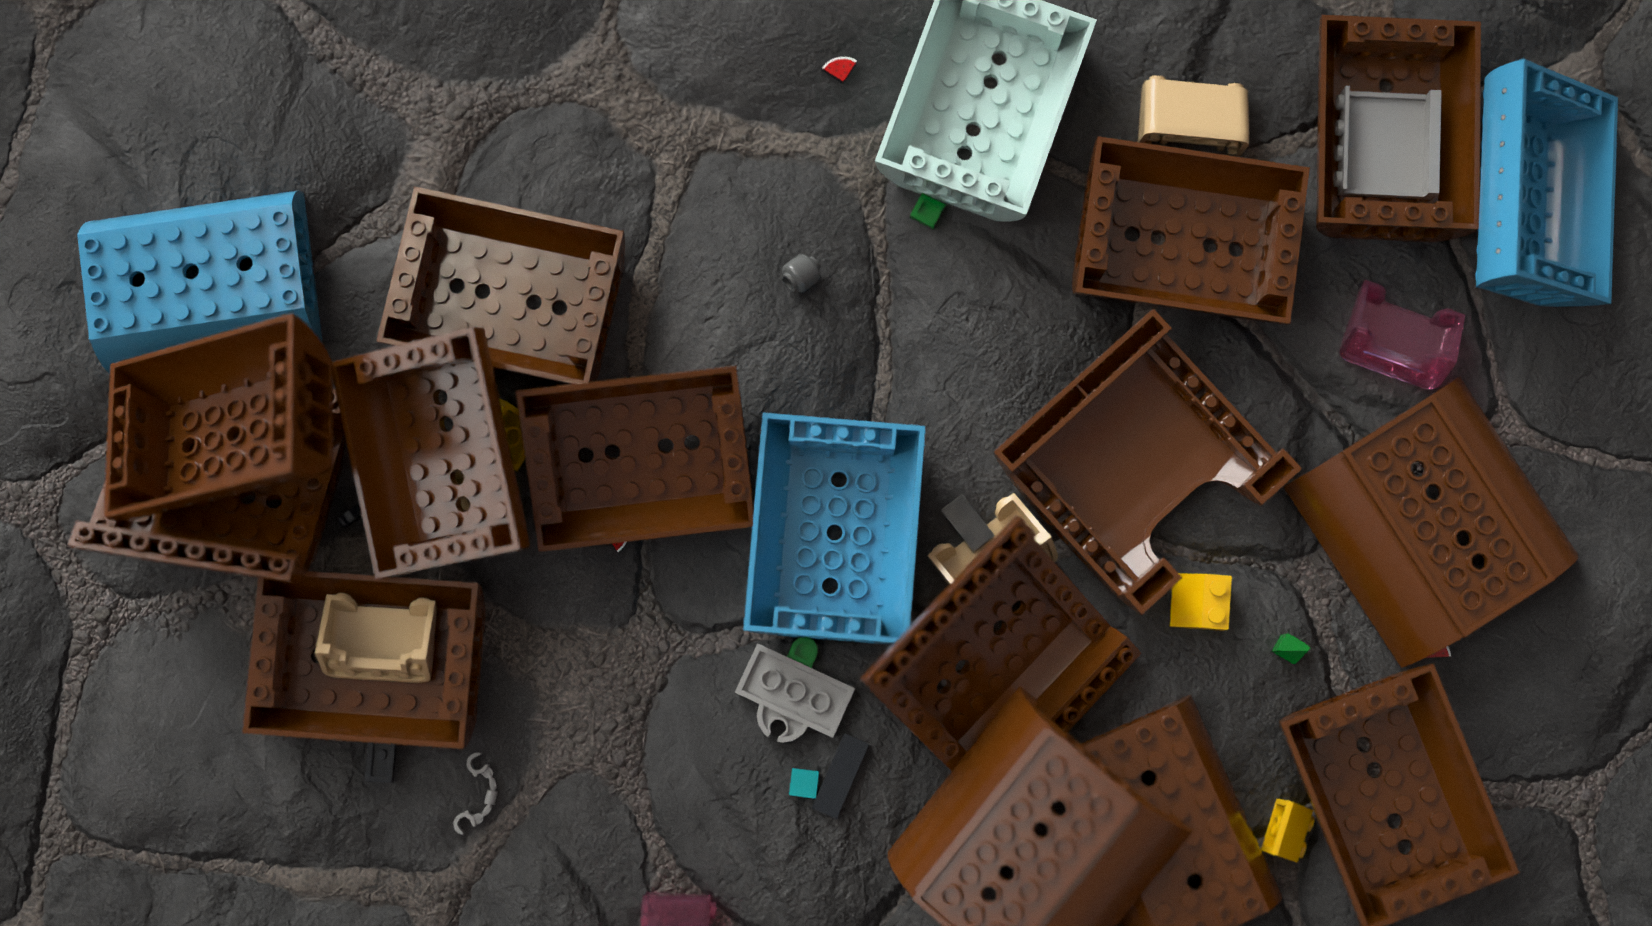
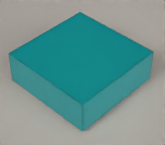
[789,768,819,799]

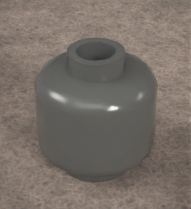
[781,254,820,293]

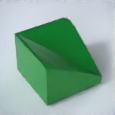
[1272,633,1310,664]

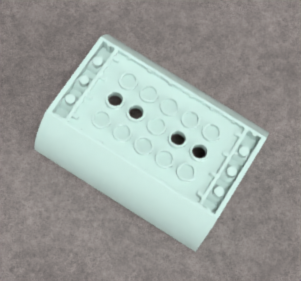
[875,0,1097,221]

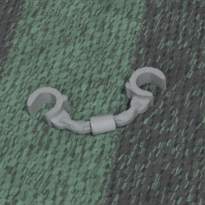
[454,753,498,835]

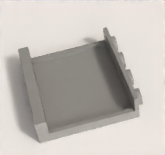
[1334,86,1441,200]

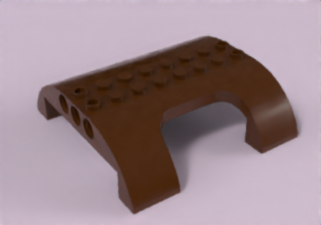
[993,308,1302,615]

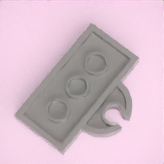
[735,643,855,742]

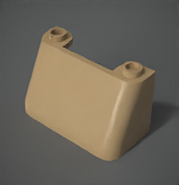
[1138,76,1249,156]
[928,493,1058,586]
[315,593,437,683]

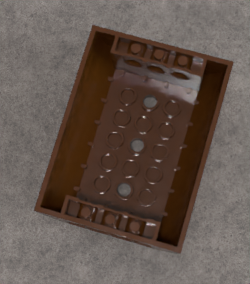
[104,313,333,522]
[1062,695,1282,926]

